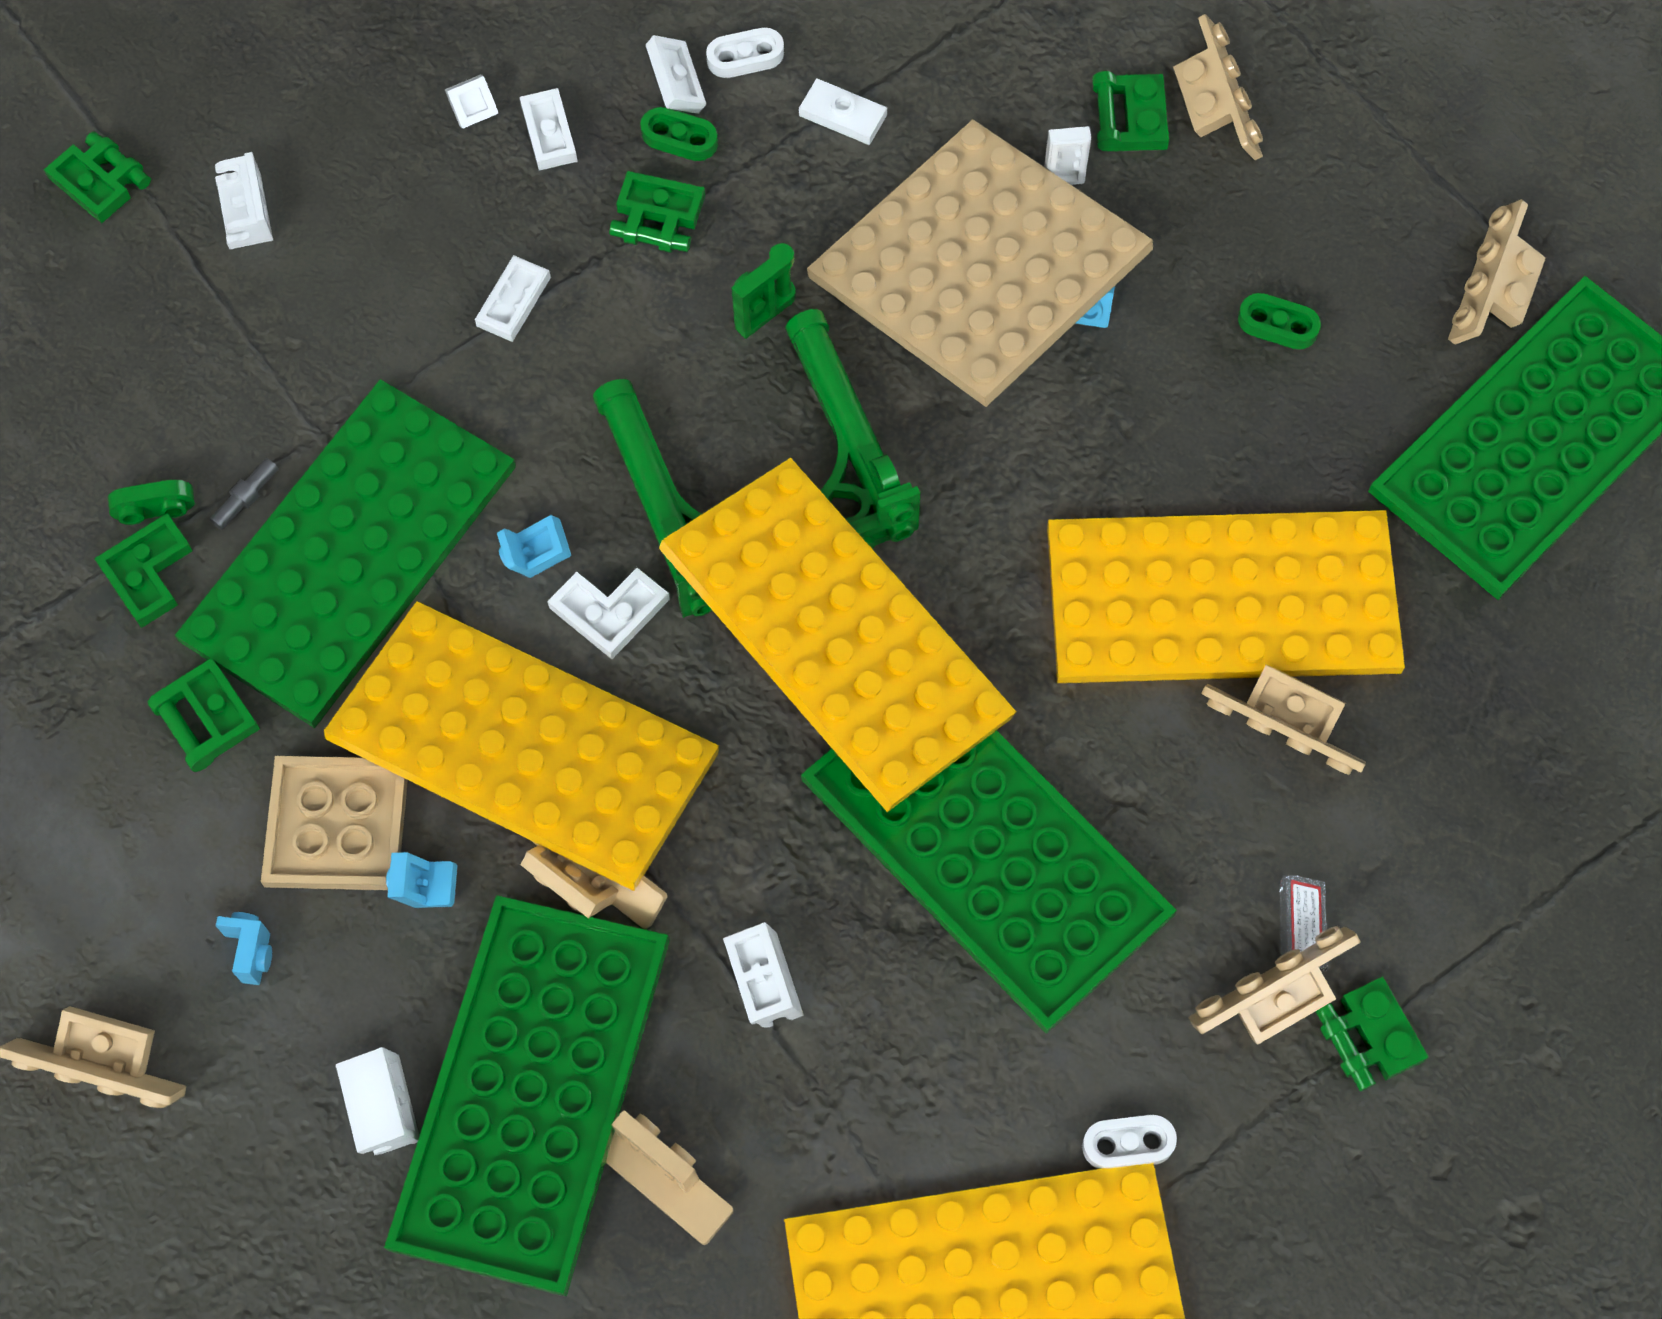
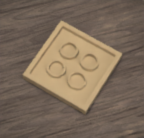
[261,756,408,890]

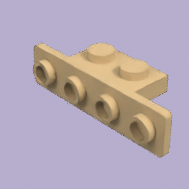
[1173,14,1263,160]
[1448,199,1546,344]
[1201,664,1366,775]
[520,840,667,929]
[1189,926,1361,1045]
[0,1006,186,1108]
[606,1110,733,1245]

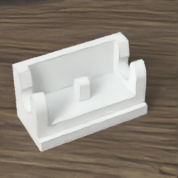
[215,152,273,249]
[723,922,804,1028]
[336,1047,419,1155]

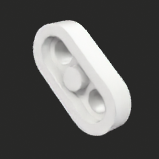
[706,28,784,78]
[1082,1115,1177,1169]

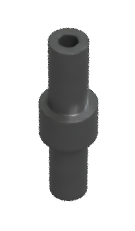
[210,458,279,530]

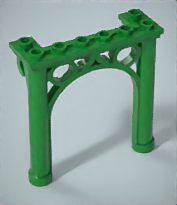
[593,309,921,618]

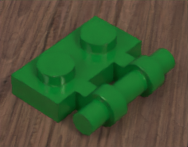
[43,131,151,224]
[609,171,705,253]
[1315,977,1429,1092]

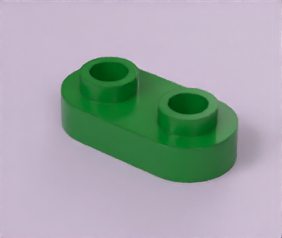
[640,107,718,161]
[1238,293,1321,349]
[108,480,195,525]

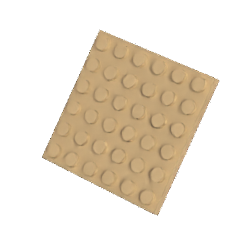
[807,119,1153,407]

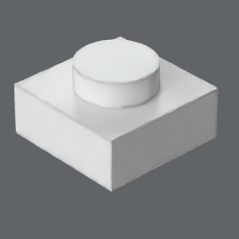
[445,74,498,128]

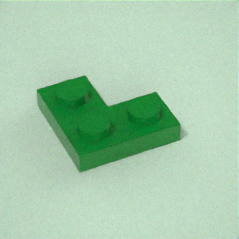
[94,513,193,628]

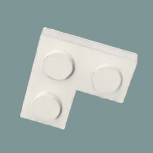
[547,568,670,659]

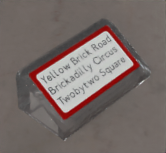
[1280,875,1328,971]

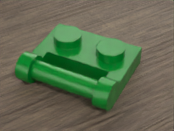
[1092,71,1169,151]
[731,243,796,339]
[147,658,260,772]

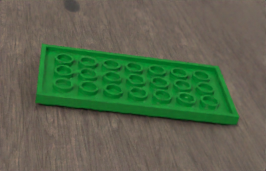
[1368,276,1662,600]
[175,379,516,728]
[801,730,1177,1034]
[384,895,670,1297]

